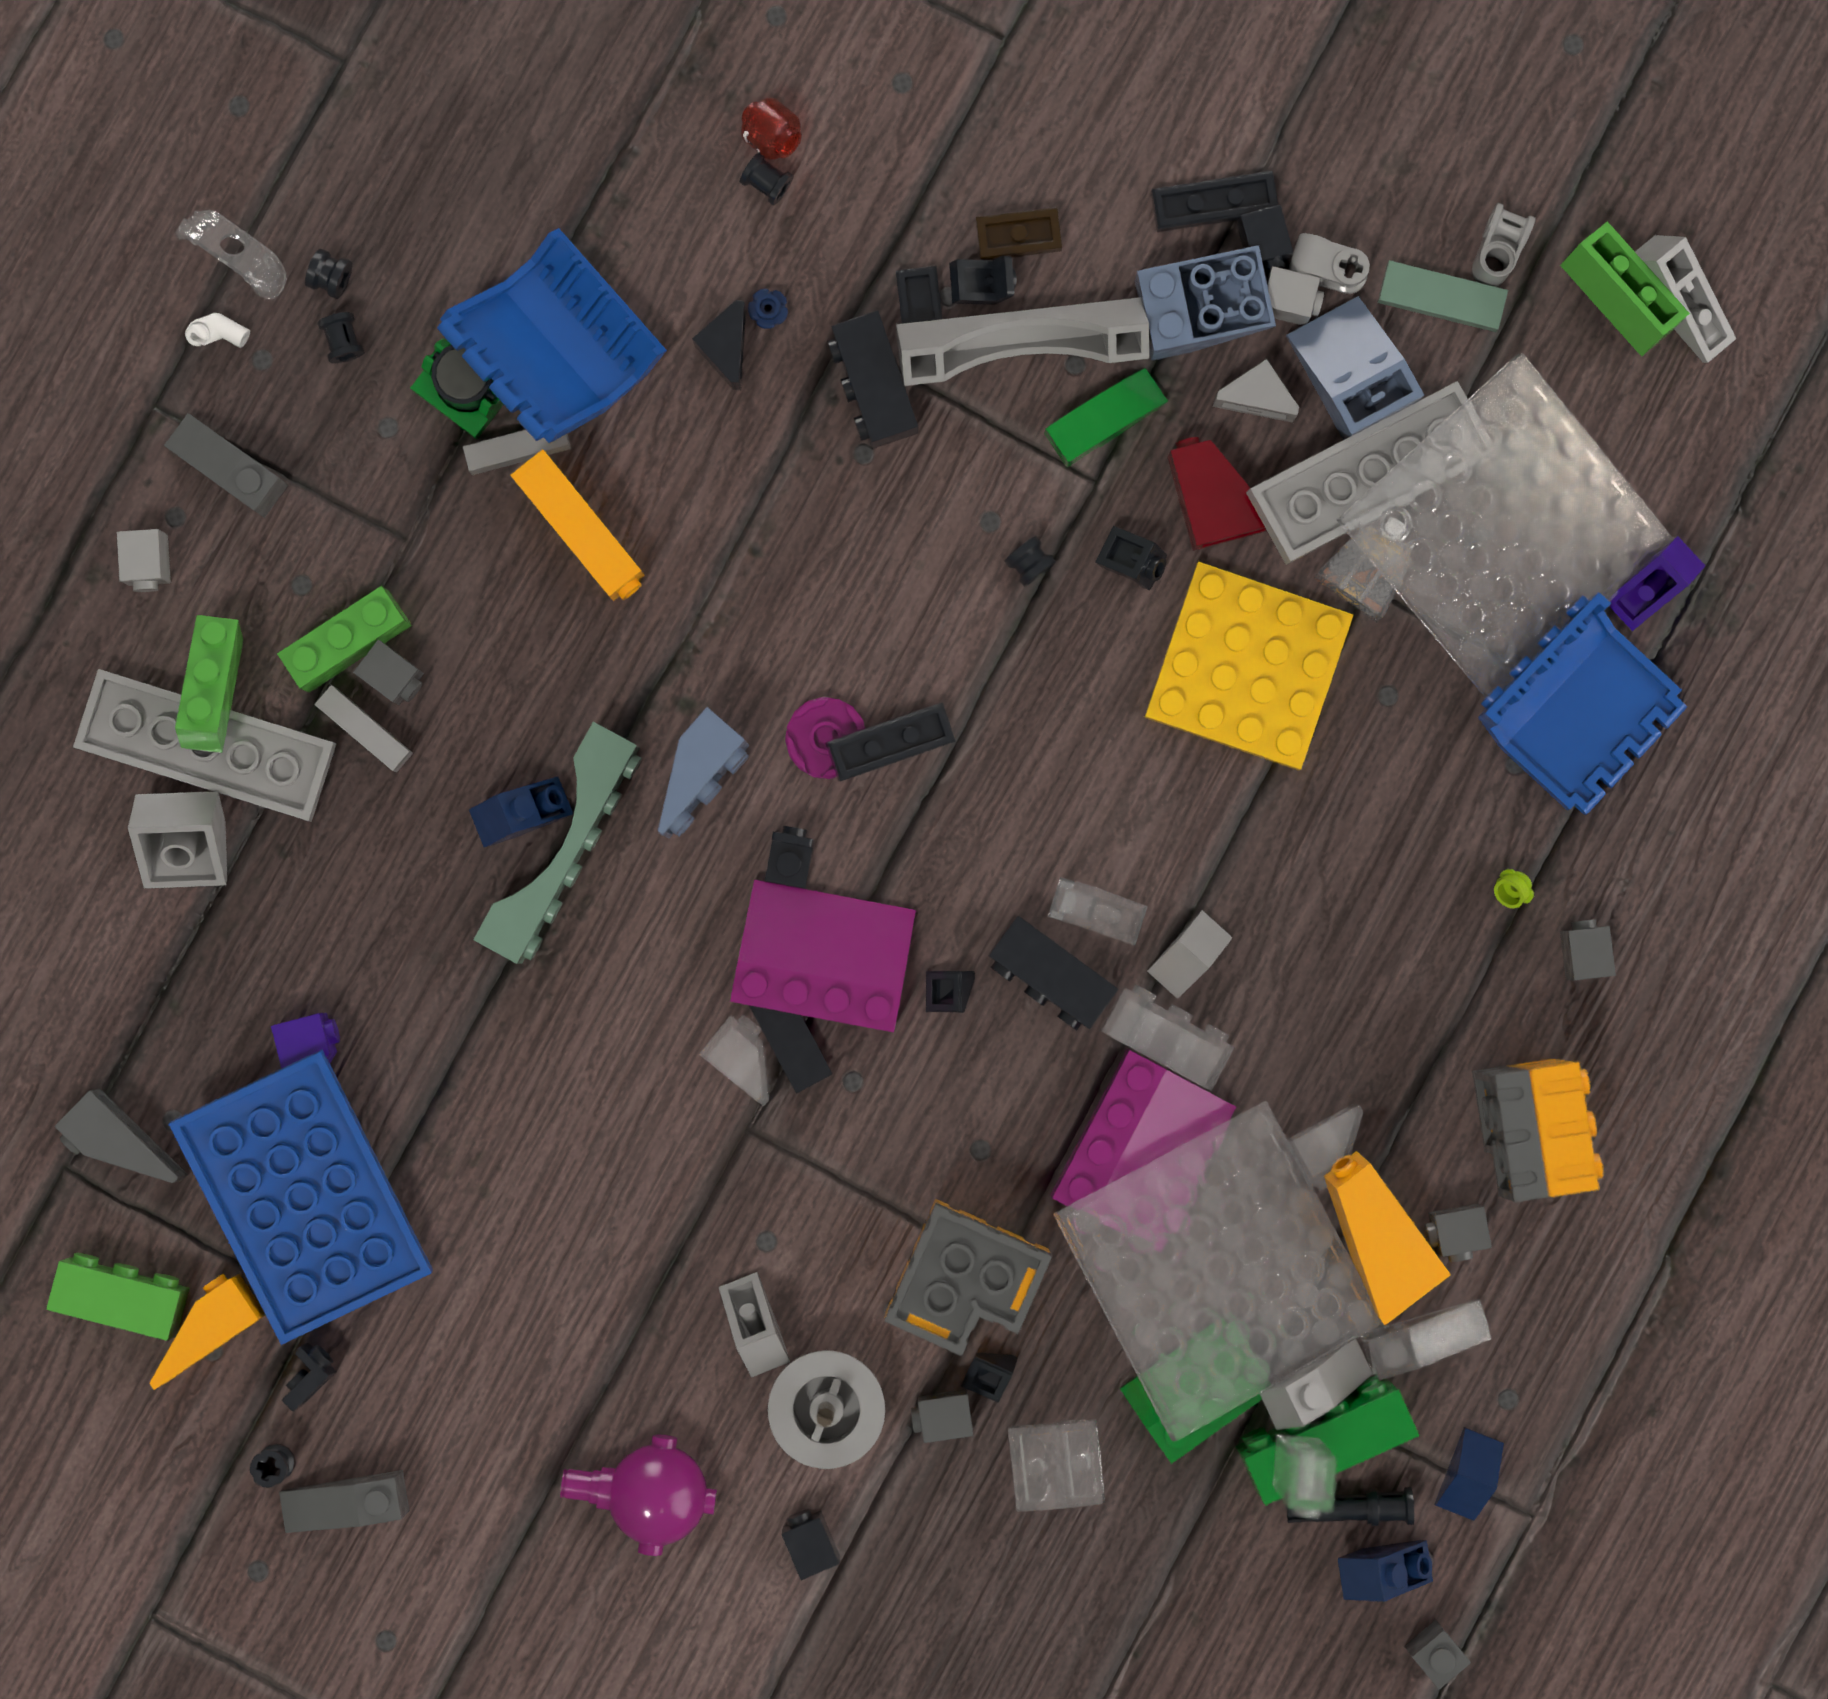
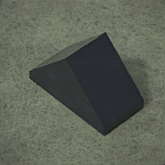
[692,300,746,390]

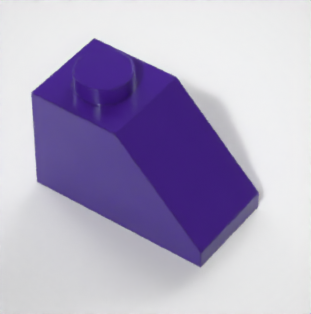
[1607,536,1706,631]
[271,1013,340,1068]

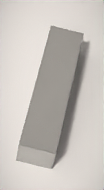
[463,430,571,475]
[314,685,413,773]

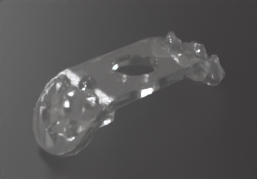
[175,210,286,299]

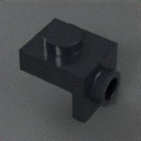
[949,256,1017,305]

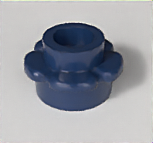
[748,288,788,329]

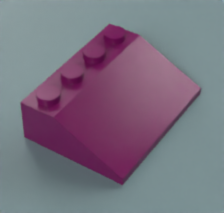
[730,879,916,1032]
[1050,1049,1236,1253]

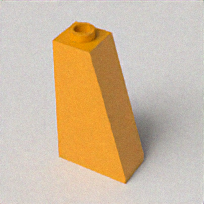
[510,449,645,601]
[1324,1151,1451,1325]

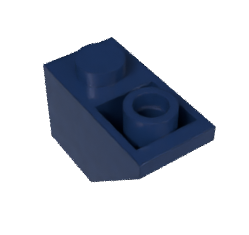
[469,776,573,848]
[1338,1540,1433,1602]

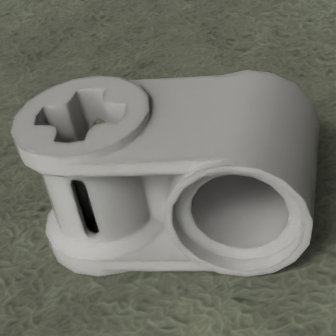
[1472,202,1536,287]
[1288,233,1370,294]

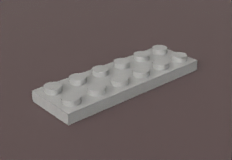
[1246,381,1497,565]
[73,669,336,822]

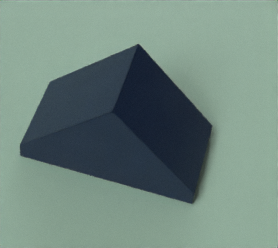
[1434,1427,1504,1521]

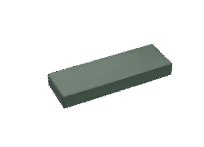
[1377,260,1508,332]

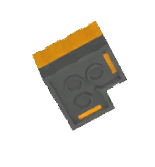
[1472,1059,1603,1202]
[884,1199,1052,1356]

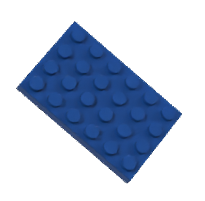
[169,1049,433,1345]

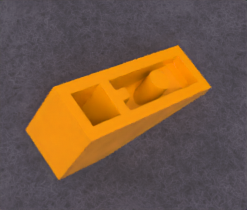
[149,1274,266,1390]

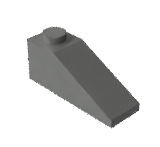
[164,413,288,518]
[54,1089,188,1183]
[279,1470,410,1533]

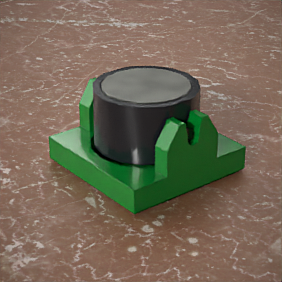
[410,338,504,439]

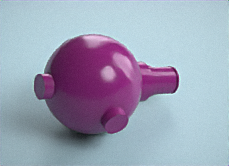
[560,1434,717,1556]

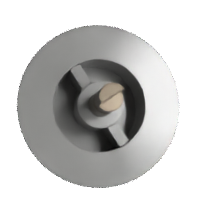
[768,1350,885,1469]

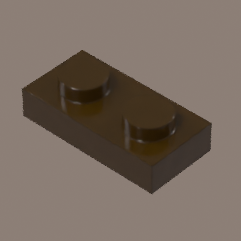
[976,207,1062,260]

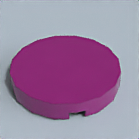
[785,697,865,780]

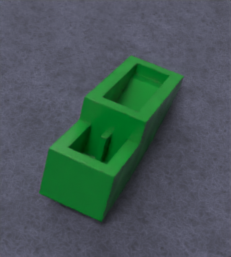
[1044,368,1168,467]

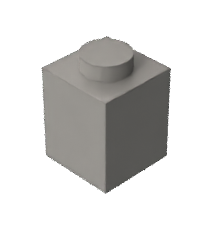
[1266,266,1324,326]
[117,529,171,592]

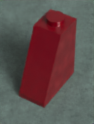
[1167,437,1267,551]

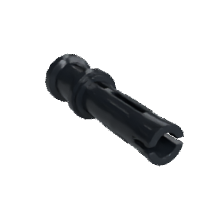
[1286,1487,1414,1526]

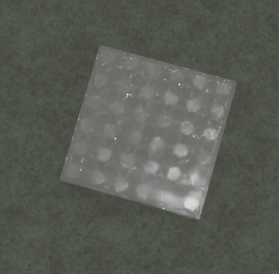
[1337,353,1674,697]
[1053,1101,1383,1441]

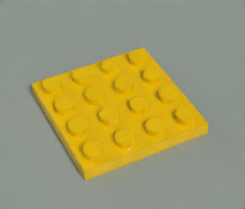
[1144,561,1354,770]

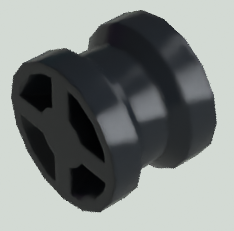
[305,248,353,299]
[1004,536,1056,587]

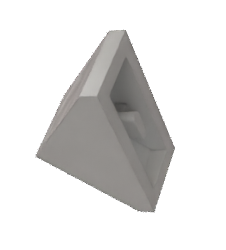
[1213,359,1299,423]
[1147,910,1232,999]

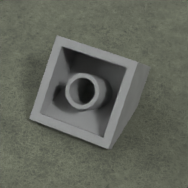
[128,791,227,888]

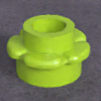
[1494,869,1534,909]

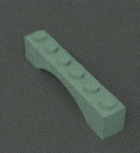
[473,722,642,964]

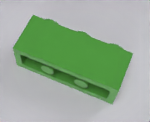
[1560,221,1690,357]
[277,586,412,693]
[175,615,243,753]
[46,1253,190,1341]

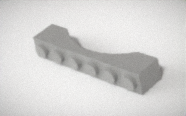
[896,297,1149,386]

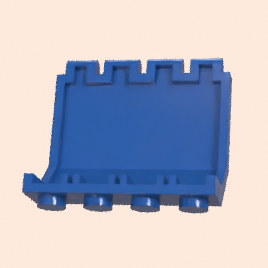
[437,228,667,443]
[1478,592,1687,815]

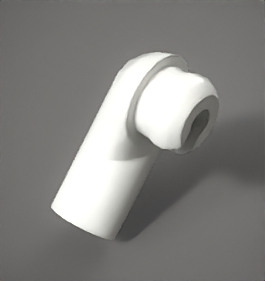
[185,313,250,348]

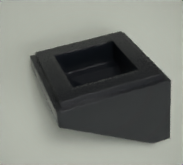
[926,971,975,1013]
[961,1353,1018,1403]

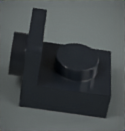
[1095,526,1167,590]
[765,826,815,889]
[282,1343,337,1412]

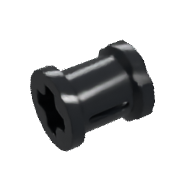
[739,152,794,206]
[317,312,365,364]
[249,1444,295,1488]

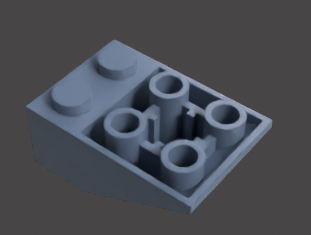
[1135,245,1276,361]
[1286,296,1424,440]
[658,707,749,838]

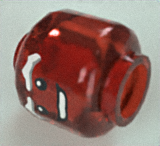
[741,98,802,160]

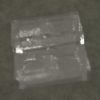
[1008,1419,1105,1512]

